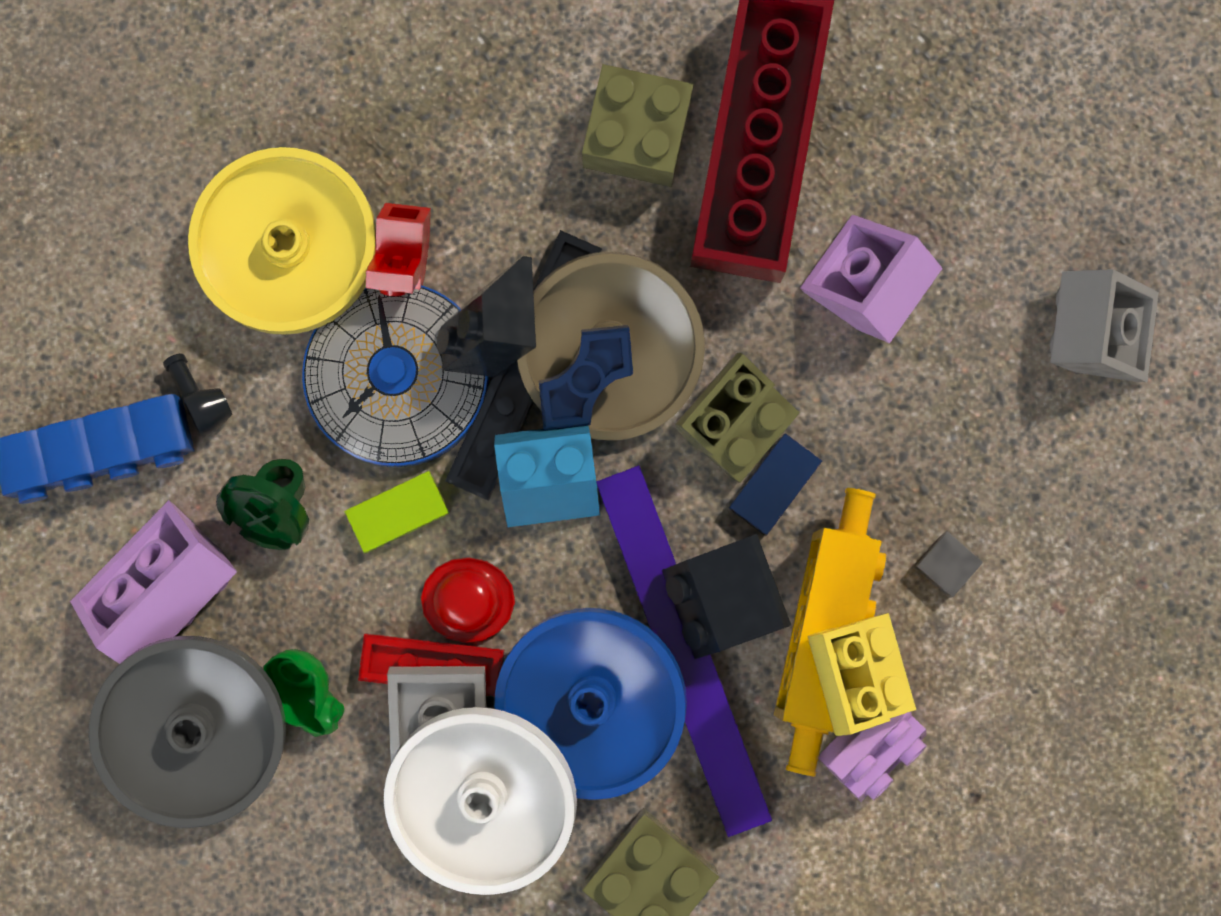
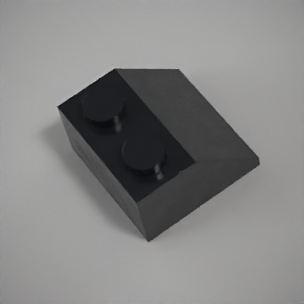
[437,256,536,377]
[662,534,791,659]

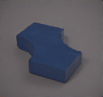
[539,325,633,430]

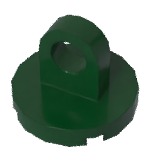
[216,459,309,550]

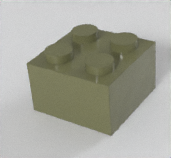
[582,64,694,187]
[582,808,719,916]

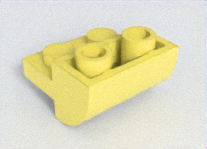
[807,613,916,736]

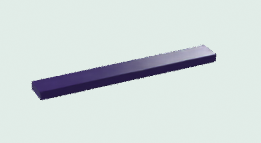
[596,465,772,837]

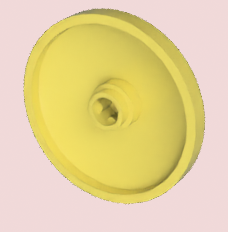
[188,147,376,335]

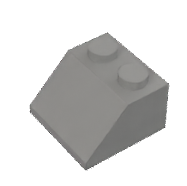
[1050,269,1159,382]

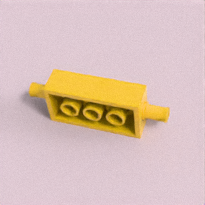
[774,488,886,777]

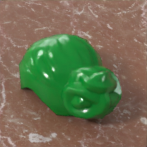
[263,649,344,737]

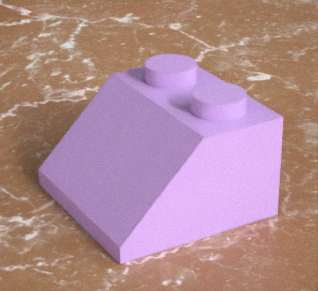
[800,215,943,343]

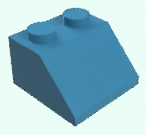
[494,425,600,527]

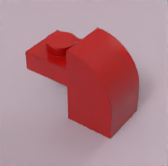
[365,203,431,296]

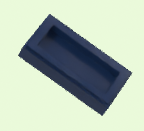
[729,433,822,536]

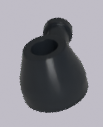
[163,353,233,438]

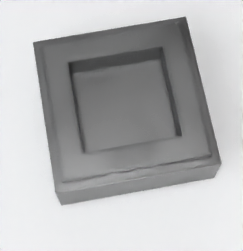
[914,531,983,598]

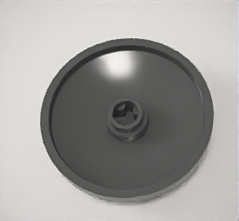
[88,636,286,828]

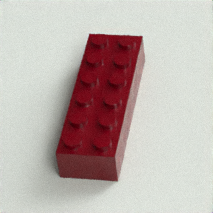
[690,0,835,283]

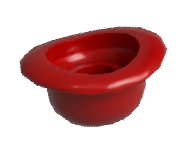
[420,557,515,643]

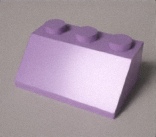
[70,500,237,664]

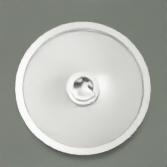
[384,707,577,895]

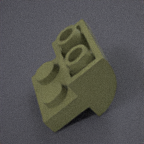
[675,353,800,483]

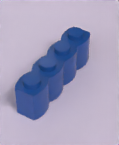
[0,394,195,504]

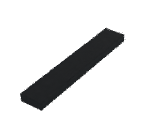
[445,230,602,501]

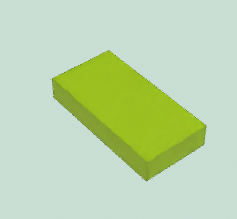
[344,471,450,554]

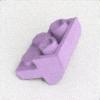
[818,712,927,802]

